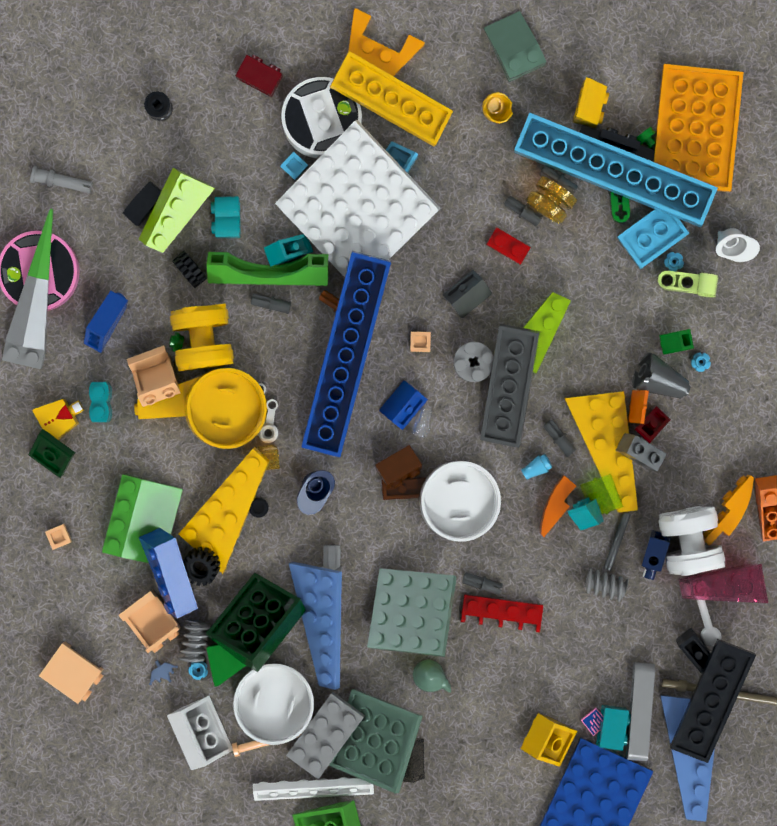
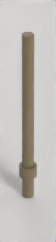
[661,679,777,705]

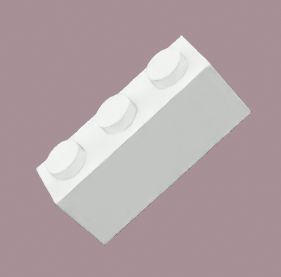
[167,696,233,770]

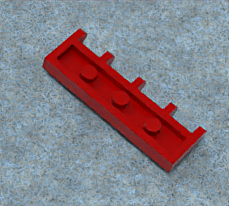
[461,594,544,633]

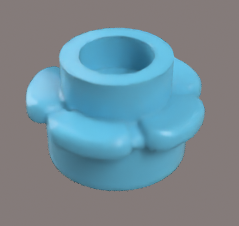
[664,252,684,272]
[691,352,711,372]
[188,661,208,680]

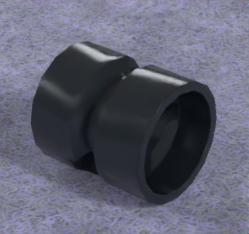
[144,91,173,121]

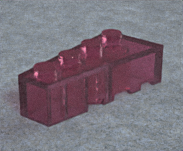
[679,563,768,603]

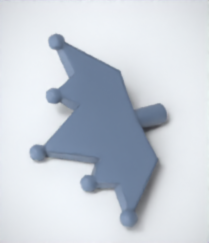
[149,660,178,685]

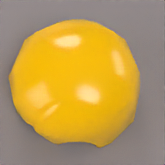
[482,92,513,124]

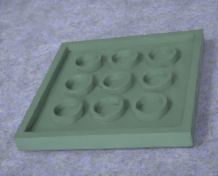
[367,568,457,657]
[329,689,423,793]

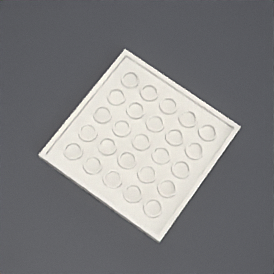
[275,120,441,277]

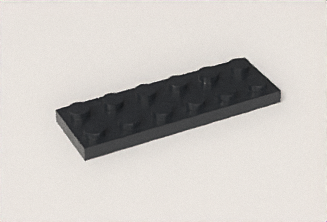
[670,638,756,763]

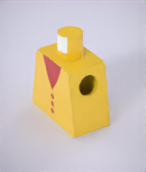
[32,399,84,440]

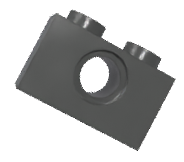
[616,433,666,472]

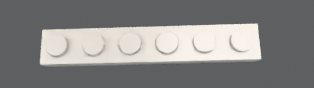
[253,777,374,801]

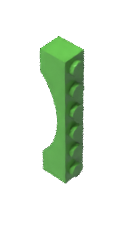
[207,252,329,286]

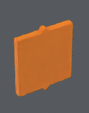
[628,390,649,424]

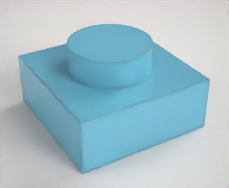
[280,152,308,180]

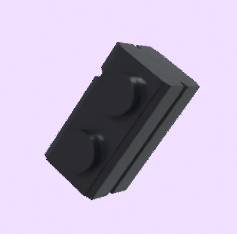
[676,628,711,674]

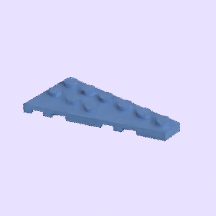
[289,562,342,690]
[660,695,715,822]

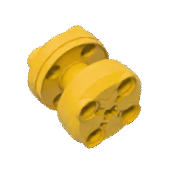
[170,304,234,371]

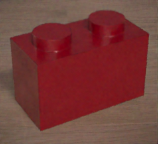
[235,55,283,98]

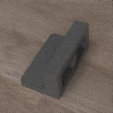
[442,270,492,318]

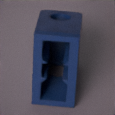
[642,530,671,580]

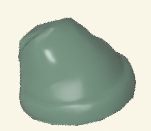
[413,659,451,693]

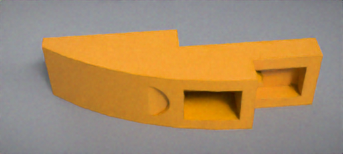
[703,475,754,546]

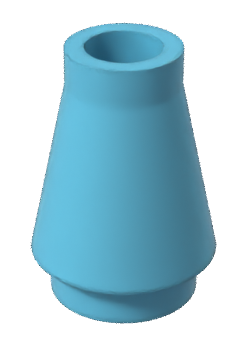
[521,454,552,480]

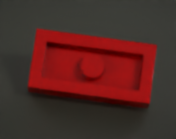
[486,227,531,265]

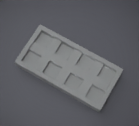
[286,692,365,779]

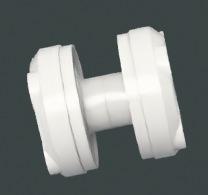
[658,506,725,576]

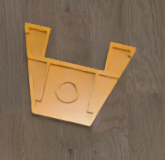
[348,8,425,76]

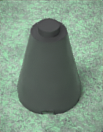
[632,353,691,399]

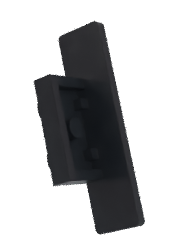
[579,125,654,162]

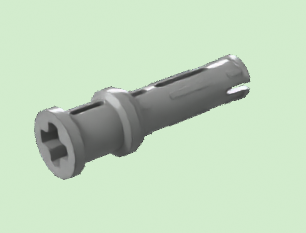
[30,165,93,194]

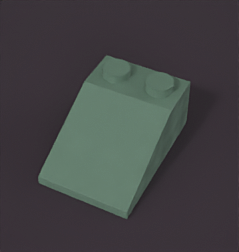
[484,11,546,82]

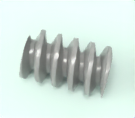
[585,568,629,602]
[179,619,210,662]

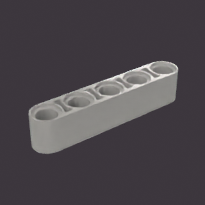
[626,662,655,761]

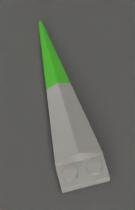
[2,209,53,369]

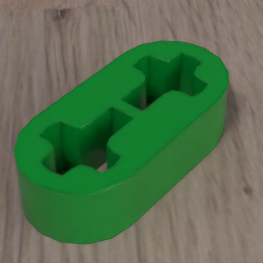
[610,191,630,223]

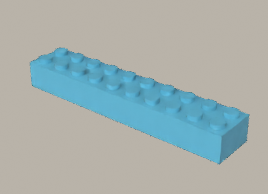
[514,113,718,227]

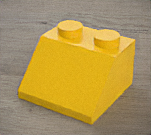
[573,77,609,128]
[520,713,577,767]

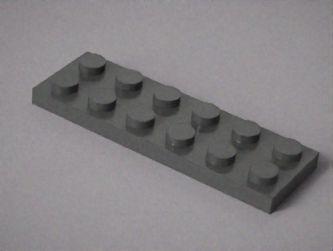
[480,324,540,448]

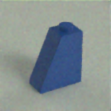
[84,290,128,353]

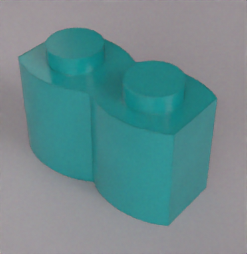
[211,196,241,239]
[89,382,112,422]

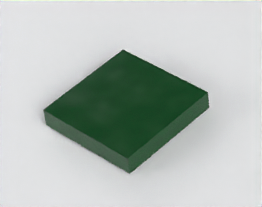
[28,429,76,478]

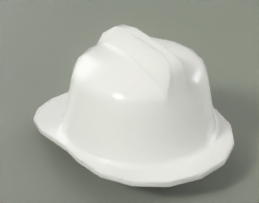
[716,228,760,262]

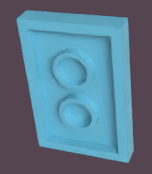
[617,209,689,269]

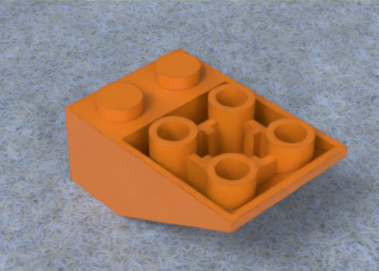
[755,475,777,542]

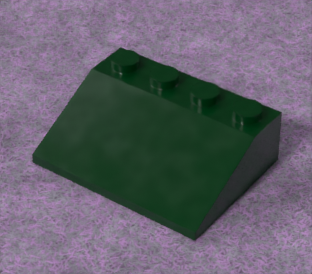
[206,572,306,672]

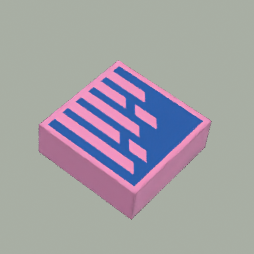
[581,708,603,736]

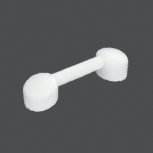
[686,578,721,646]

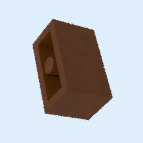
[375,445,422,489]

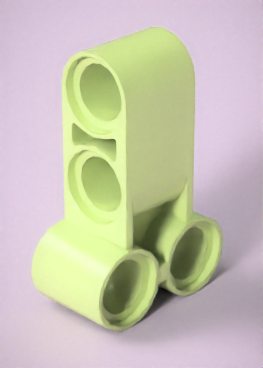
[658,271,718,297]

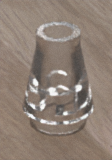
[411,408,433,439]

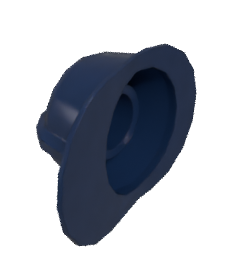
[297,470,335,515]

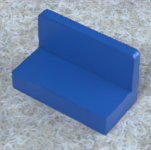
[379,381,428,430]

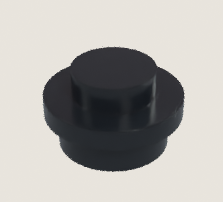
[249,498,269,518]

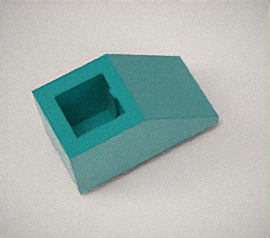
[568,497,604,530]

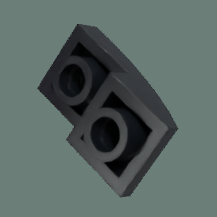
[123,181,161,226]

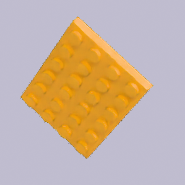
[653,64,744,192]

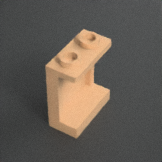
[127,345,181,407]
[119,589,181,653]
[39,641,104,704]

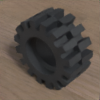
[172,251,207,288]
[183,547,220,586]

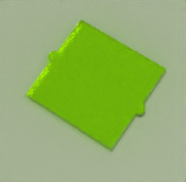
[580,474,623,514]

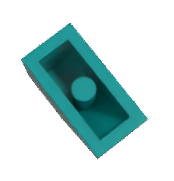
[264,234,313,267]

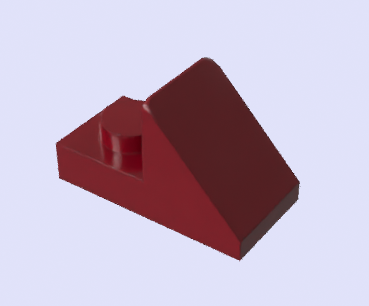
[635,406,671,444]

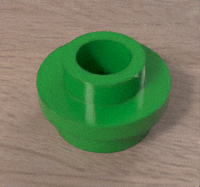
[169,332,184,352]

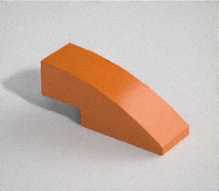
[540,475,576,537]

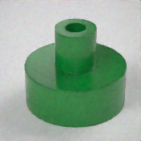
[636,127,656,148]

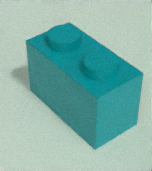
[596,705,631,751]

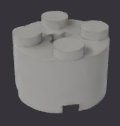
[453,342,494,382]

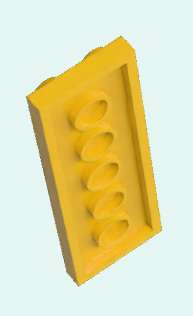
[330,51,453,147]

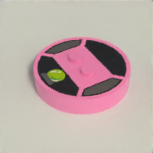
[0,231,80,311]

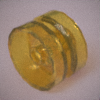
[526,176,578,225]

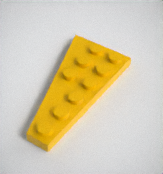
[564,391,638,513]
[178,447,270,574]

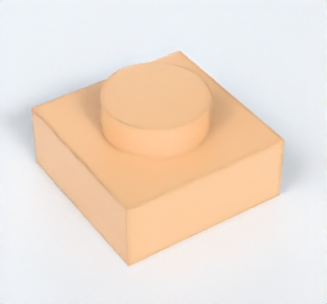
[410,332,431,352]
[45,524,72,550]

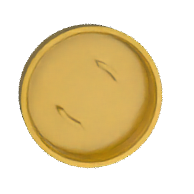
[185,368,267,449]

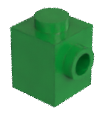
[659,329,694,355]

